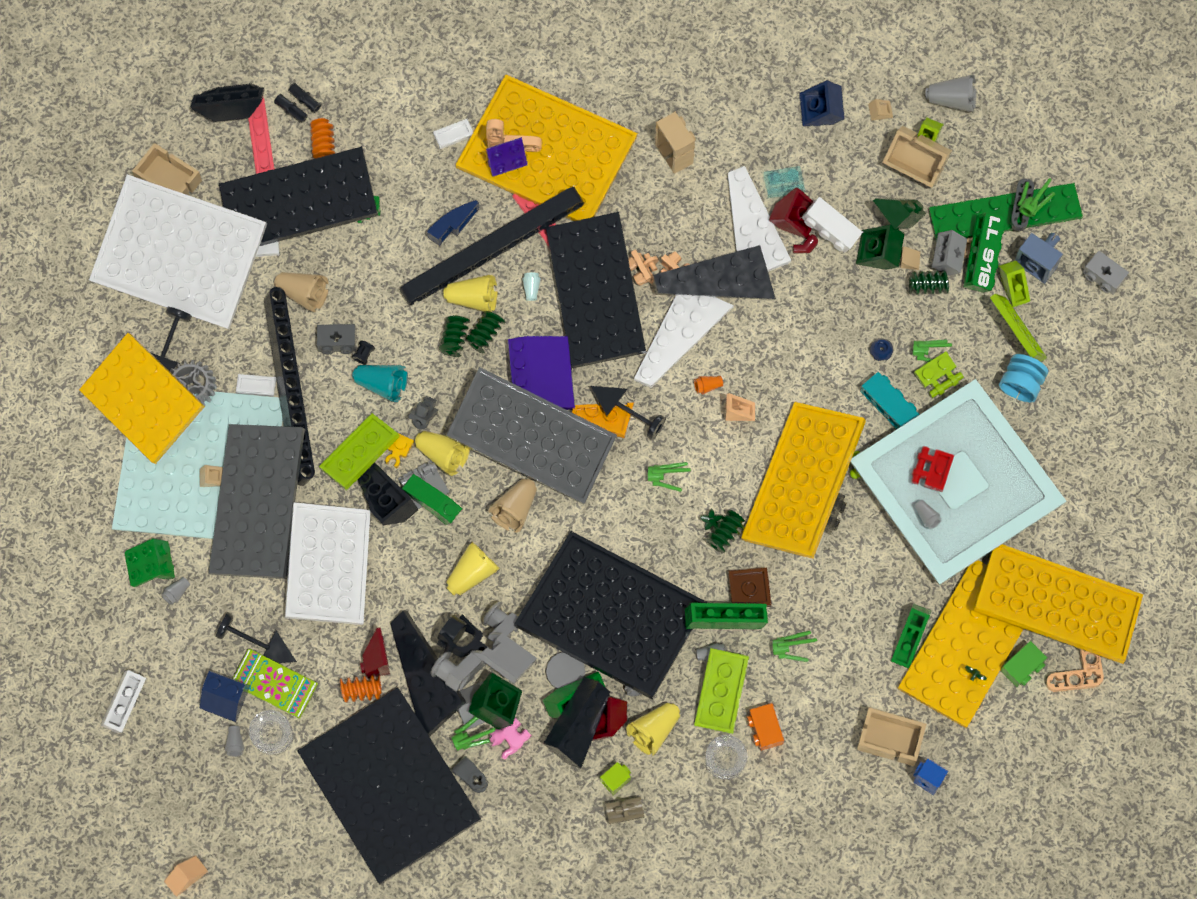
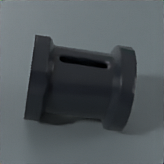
[352,340,375,365]

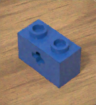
[913,759,948,796]

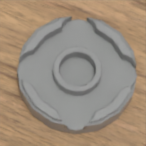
[546,653,585,689]

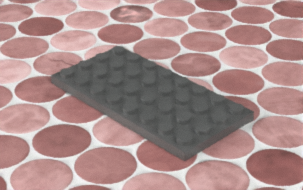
[446,367,617,505]
[209,424,305,579]

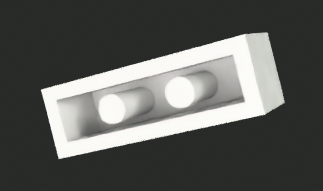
[801,197,863,252]
[100,670,146,733]

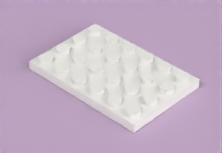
[285,502,370,625]

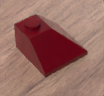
[769,187,814,239]
[360,627,390,679]
[592,697,627,741]

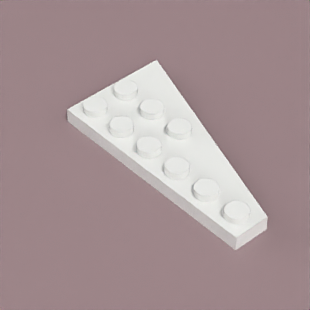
[728,166,791,272]
[634,295,734,388]

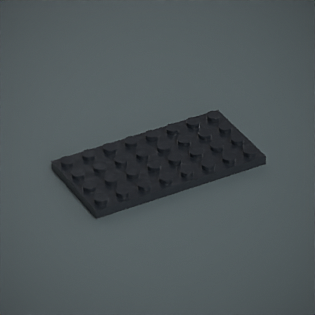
[219,146,379,246]
[546,212,647,368]

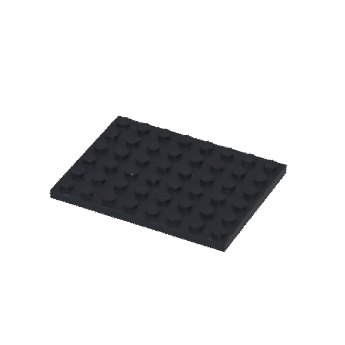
[514,531,708,700]
[297,688,482,885]

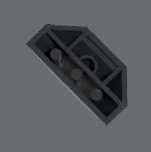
[190,84,265,122]

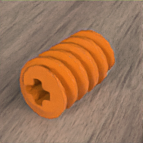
[310,118,335,159]
[340,674,382,703]

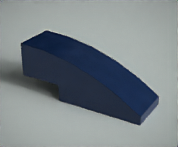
[427,200,479,246]

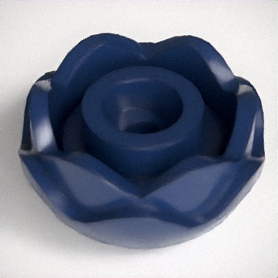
[870,338,894,361]

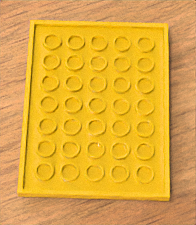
[456,75,638,221]

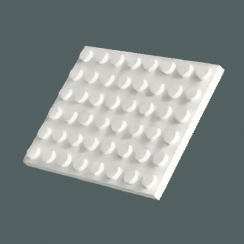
[89,175,267,329]

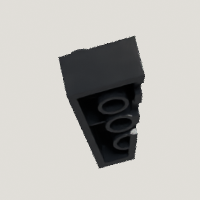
[543,677,610,769]

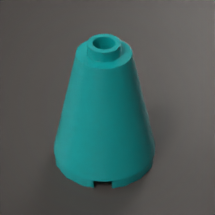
[352,365,408,403]

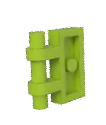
[914,351,964,399]

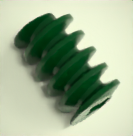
[909,270,949,295]
[466,311,506,354]
[439,315,470,357]
[705,509,745,553]

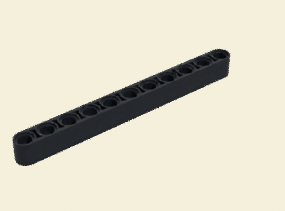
[400,187,585,306]
[264,287,315,486]

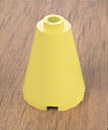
[444,275,497,312]
[415,431,470,476]
[446,542,500,596]
[626,703,680,756]

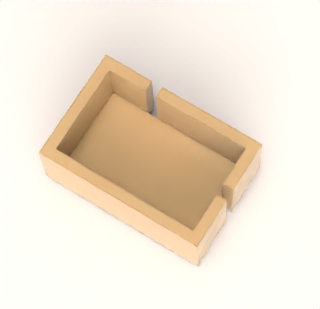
[655,112,696,174]
[882,126,952,188]
[132,143,202,196]
[857,707,927,766]

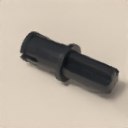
[288,83,321,113]
[274,94,308,123]

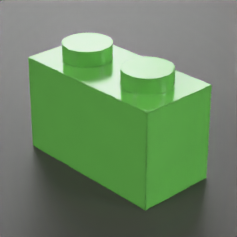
[1001,641,1047,688]

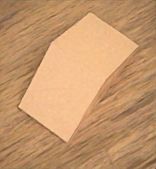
[725,393,755,421]
[164,856,208,897]

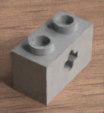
[932,230,967,276]
[1083,251,1129,295]

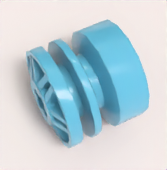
[999,354,1049,403]

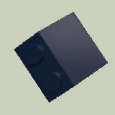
[799,80,845,127]
[199,671,250,722]

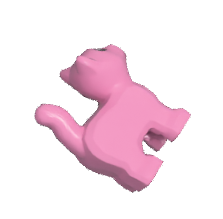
[489,718,531,759]

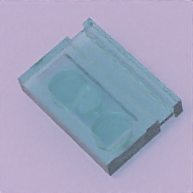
[764,166,805,198]

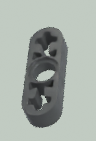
[1010,179,1034,231]

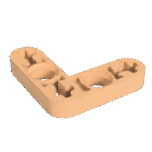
[486,119,542,152]
[1046,648,1104,692]

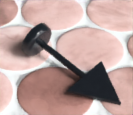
[151,307,192,371]
[590,386,666,440]
[215,613,297,663]

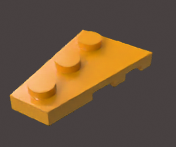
[572,402,634,438]

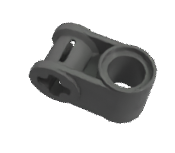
[451,756,488,793]

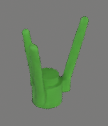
[1018,178,1055,217]
[913,340,955,371]
[648,462,691,492]
[772,631,817,662]
[452,717,495,751]

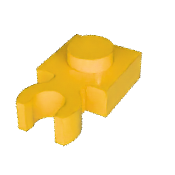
[385,433,414,469]

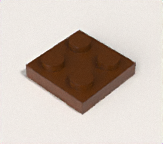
[728,567,772,607]

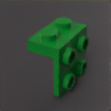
[125,538,175,587]

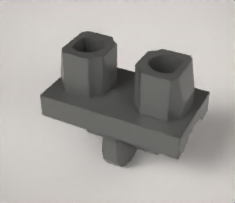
[408,396,439,430]

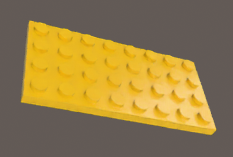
[741,402,866,559]
[974,544,1144,664]
[898,560,1024,729]

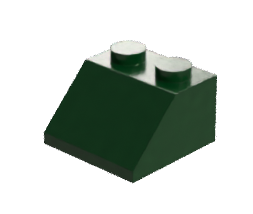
[873,198,926,229]
[856,224,905,270]
[468,672,523,729]

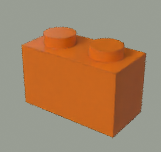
[747,703,784,751]

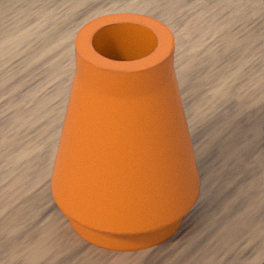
[694,376,723,395]

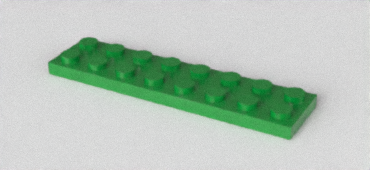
[928,183,1083,243]

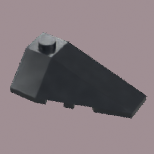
[358,462,418,525]

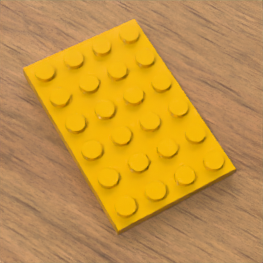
[79,333,205,464]

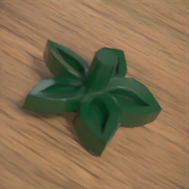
[700,508,723,530]
[965,665,987,681]

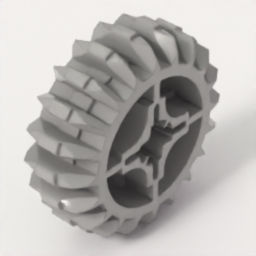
[170,360,217,406]

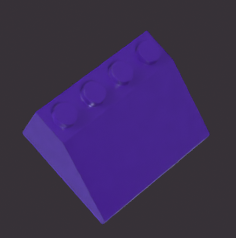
[508,336,575,410]

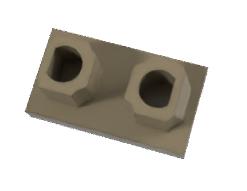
[605,797,645,825]

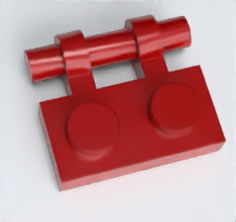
[911,446,955,492]

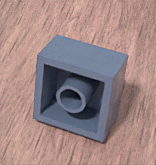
[1015,233,1063,284]

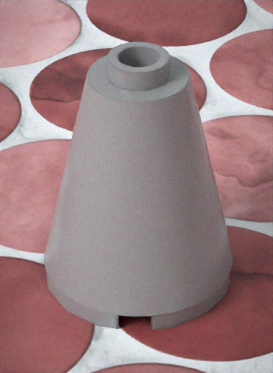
[926,75,976,112]

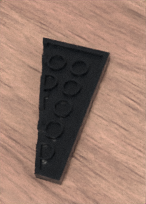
[652,245,776,300]
[390,610,466,737]

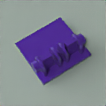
[486,137,528,176]

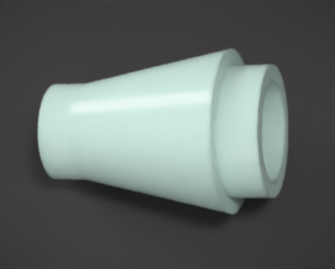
[522,272,541,301]

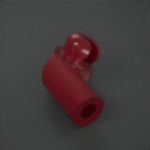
[793,234,818,253]

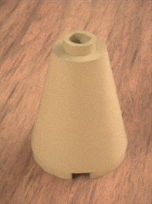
[274,272,329,312]
[488,479,537,533]

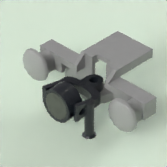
[431,602,537,691]

